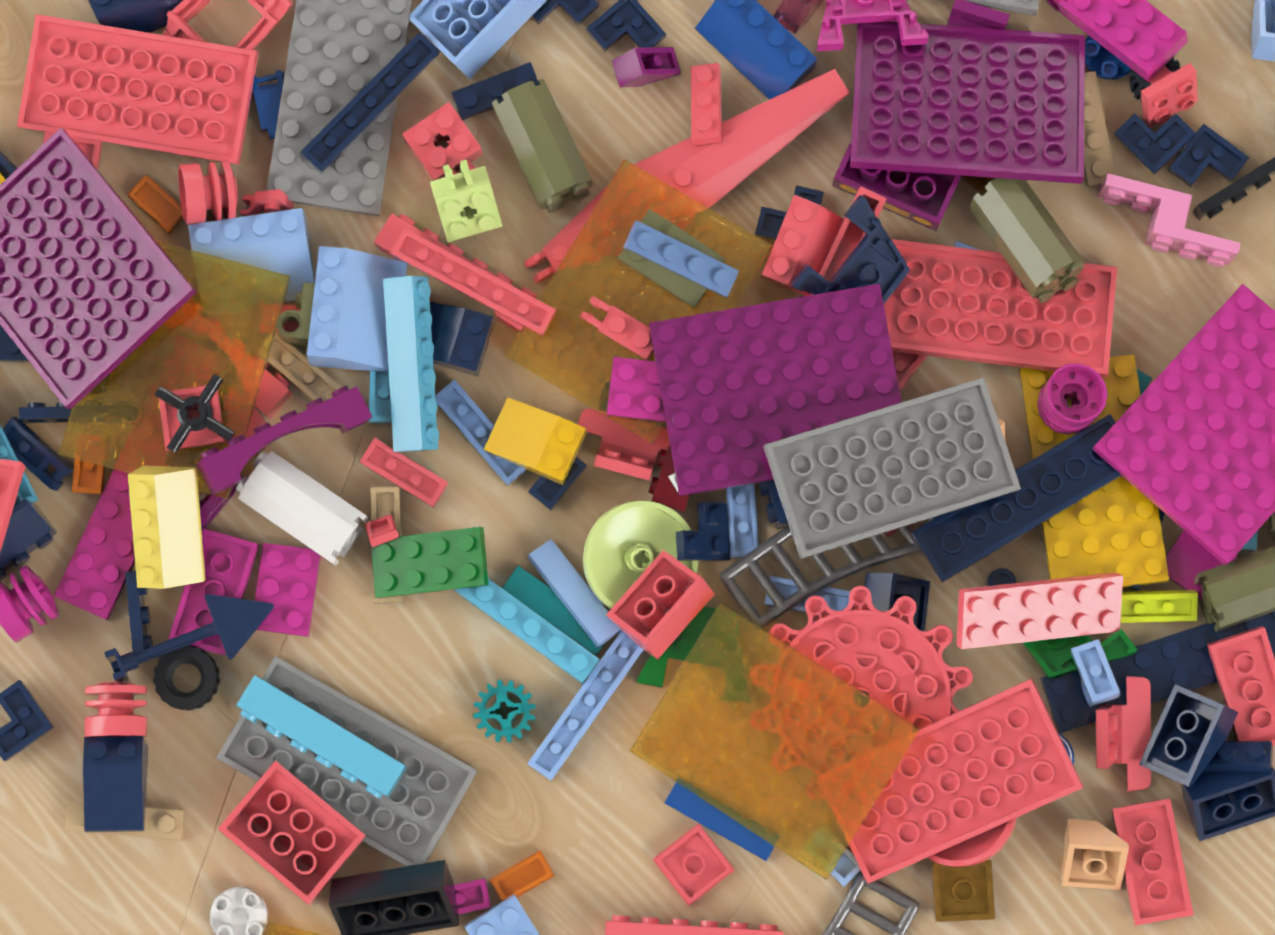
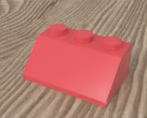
[760,195,844,296]
[606,550,715,660]

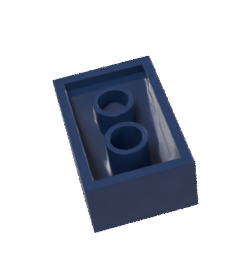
[430,302,495,377]
[1139,684,1238,788]
[83,736,148,832]

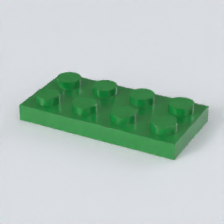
[371,527,489,599]

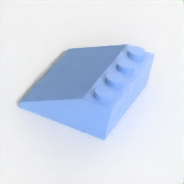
[409,0,547,79]
[188,208,315,315]
[307,246,408,372]

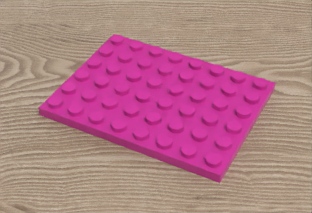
[1092,284,1275,566]

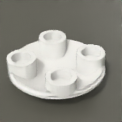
[210,887,268,935]

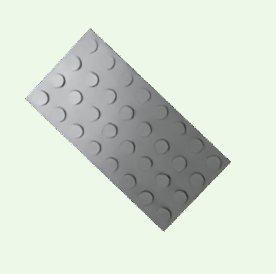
[267,0,412,217]
[763,377,1021,559]
[217,656,478,866]

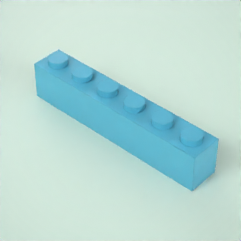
[383,276,439,452]
[453,578,600,685]
[236,675,407,798]

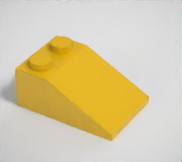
[484,397,587,485]

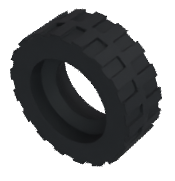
[153,645,220,711]

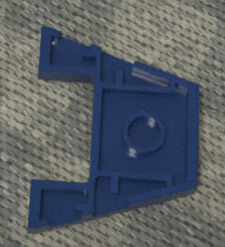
[790,195,910,304]

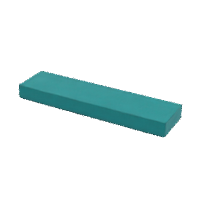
[502,566,606,656]

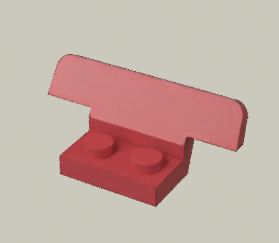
[578,408,670,481]
[1096,676,1151,792]

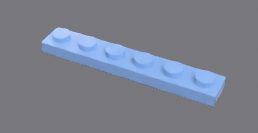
[527,630,644,781]

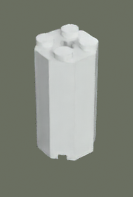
[236,451,369,566]

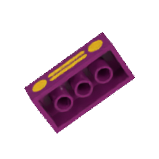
[832,141,961,232]

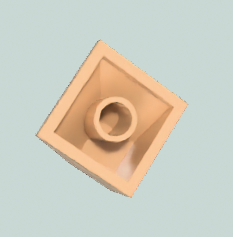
[1061,819,1129,890]

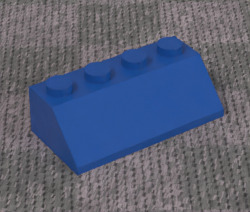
[695,0,817,100]

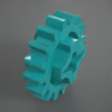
[473,680,536,743]

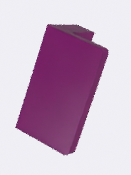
[947,0,1010,30]

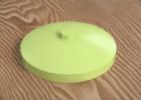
[583,501,698,609]

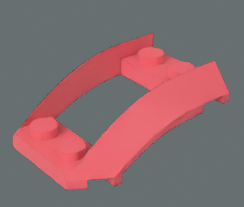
[163,0,293,50]

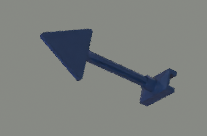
[104,594,274,682]

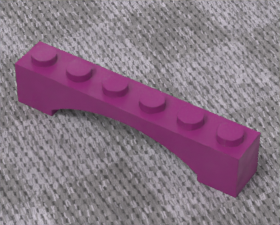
[197,386,372,496]

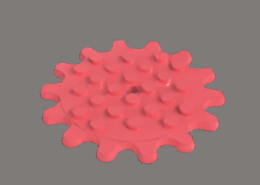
[750,585,973,800]

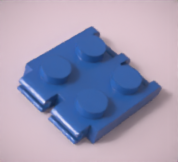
[253,70,285,140]

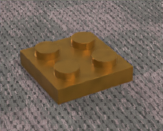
[932,860,995,922]

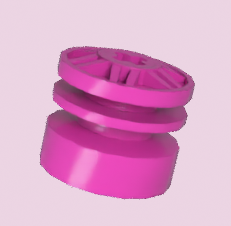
[1037,363,1108,435]
[0,565,59,643]

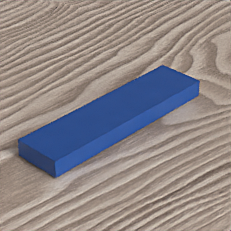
[664,778,780,861]

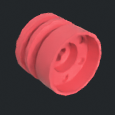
[178,160,238,225]
[85,682,147,737]

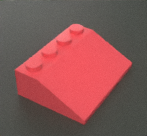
[218,760,366,906]

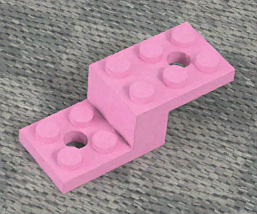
[1097,174,1241,267]

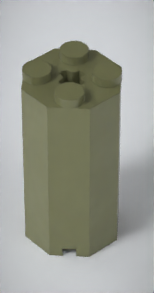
[492,79,593,213]
[969,178,1085,303]
[1194,546,1275,632]

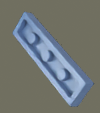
[623,221,739,297]
[435,380,527,486]

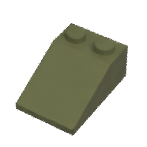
[618,209,726,308]

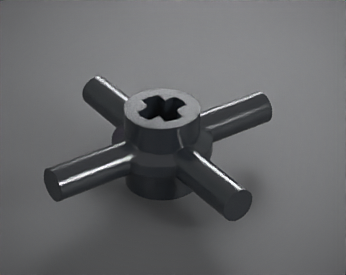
[155,374,235,454]

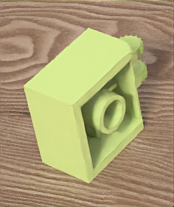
[430,160,503,242]

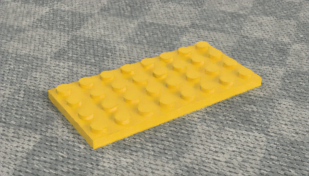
[1019,354,1169,587]

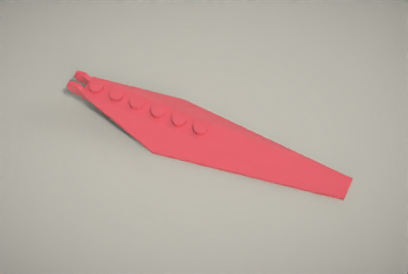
[524,69,850,284]

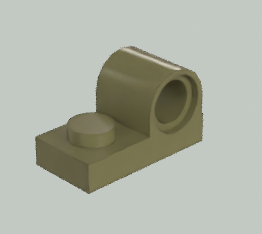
[276,282,315,346]

